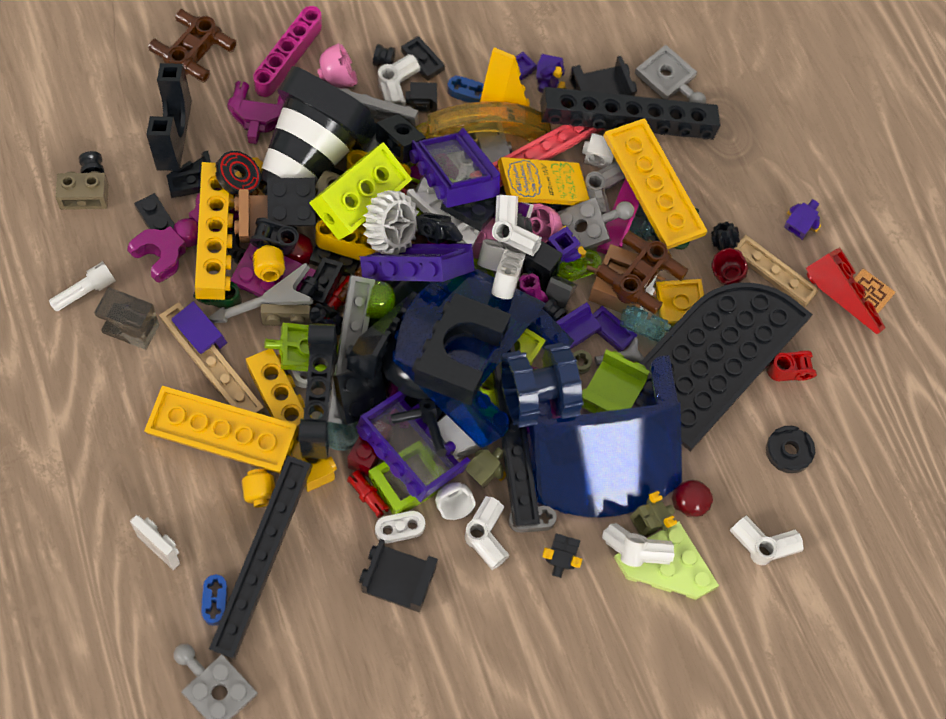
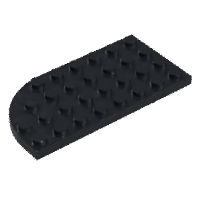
[634,283,813,452]

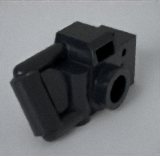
[416,212,463,244]

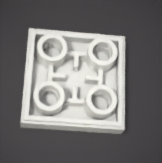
[130,515,180,570]

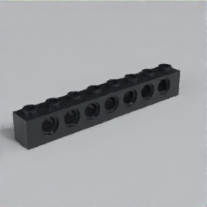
[540,87,721,140]

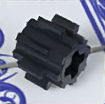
[711,222,740,250]

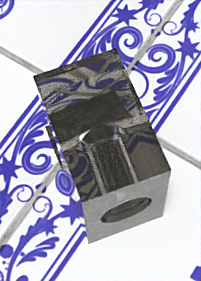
[94,287,160,350]

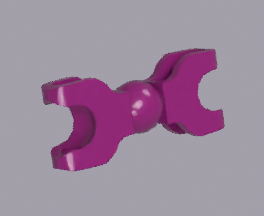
[127,188,239,283]

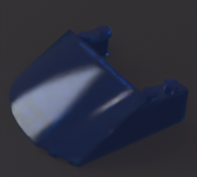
[393,268,574,448]
[526,355,682,518]

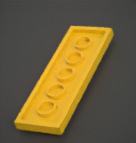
[603,118,708,249]
[144,386,299,473]

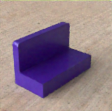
[171,301,227,354]
[547,302,602,350]

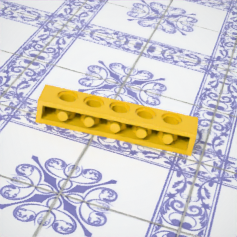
[195,162,234,300]
[245,349,337,492]

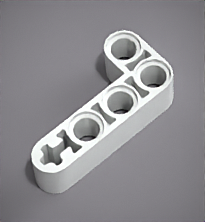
[477,239,526,299]

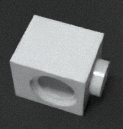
[582,133,614,168]

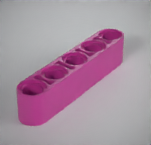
[253,6,322,97]

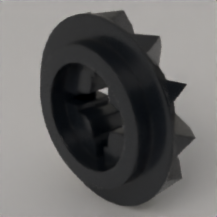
[309,302,343,336]

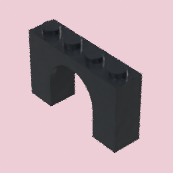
[146,63,192,171]
[412,293,511,406]

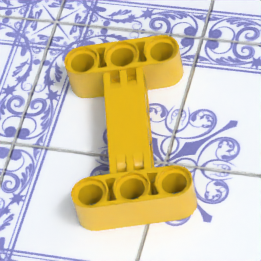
[315,150,411,261]

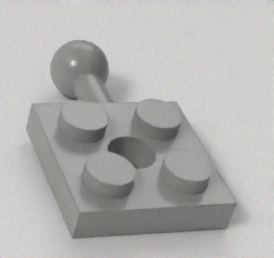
[635,45,706,103]
[557,197,634,250]
[174,644,258,719]

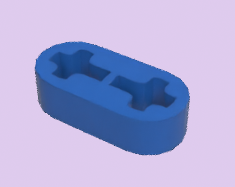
[447,76,484,105]
[201,574,228,626]

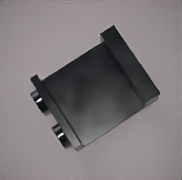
[569,56,637,96]
[359,539,438,613]

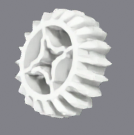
[362,190,419,255]

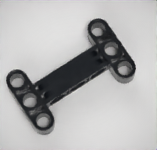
[299,323,337,459]

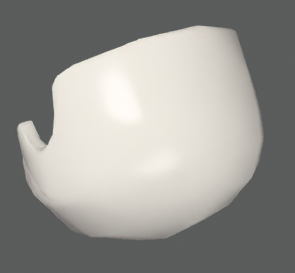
[435,482,475,520]

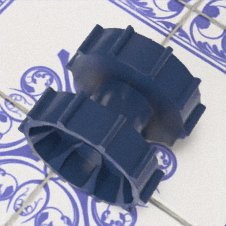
[500,342,584,428]

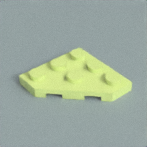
[614,521,719,600]

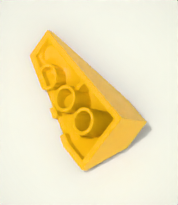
[477,47,530,126]

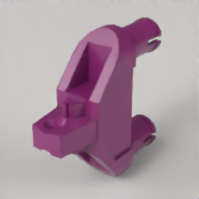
[227,81,284,144]

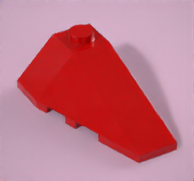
[806,247,885,334]

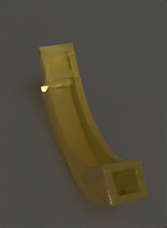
[414,101,552,142]

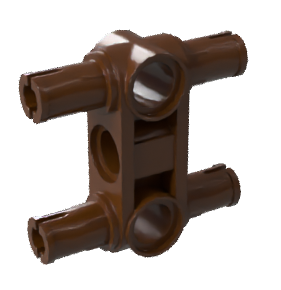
[148,9,237,83]
[596,230,689,315]

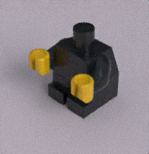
[542,533,583,578]

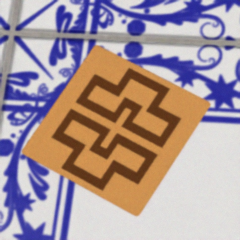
[854,269,896,313]

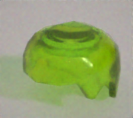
[365,281,396,319]

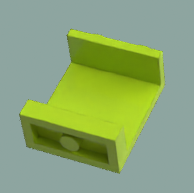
[582,349,650,427]

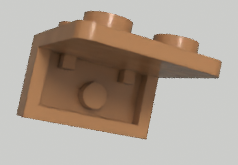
[234,189,288,243]

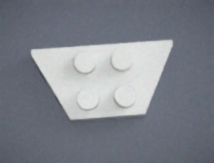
[406,187,480,246]

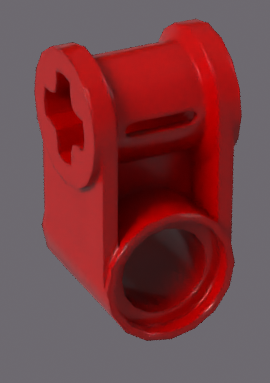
[767,350,817,382]

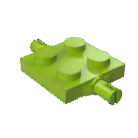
[264,322,339,372]

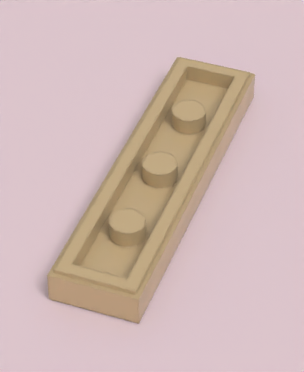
[734,235,819,308]

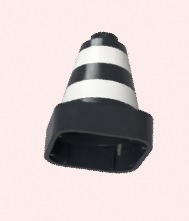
[260,66,377,195]

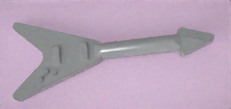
[208,263,313,323]

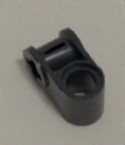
[250,218,299,255]

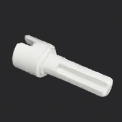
[49,261,116,311]

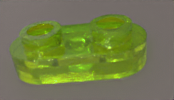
[558,250,601,281]

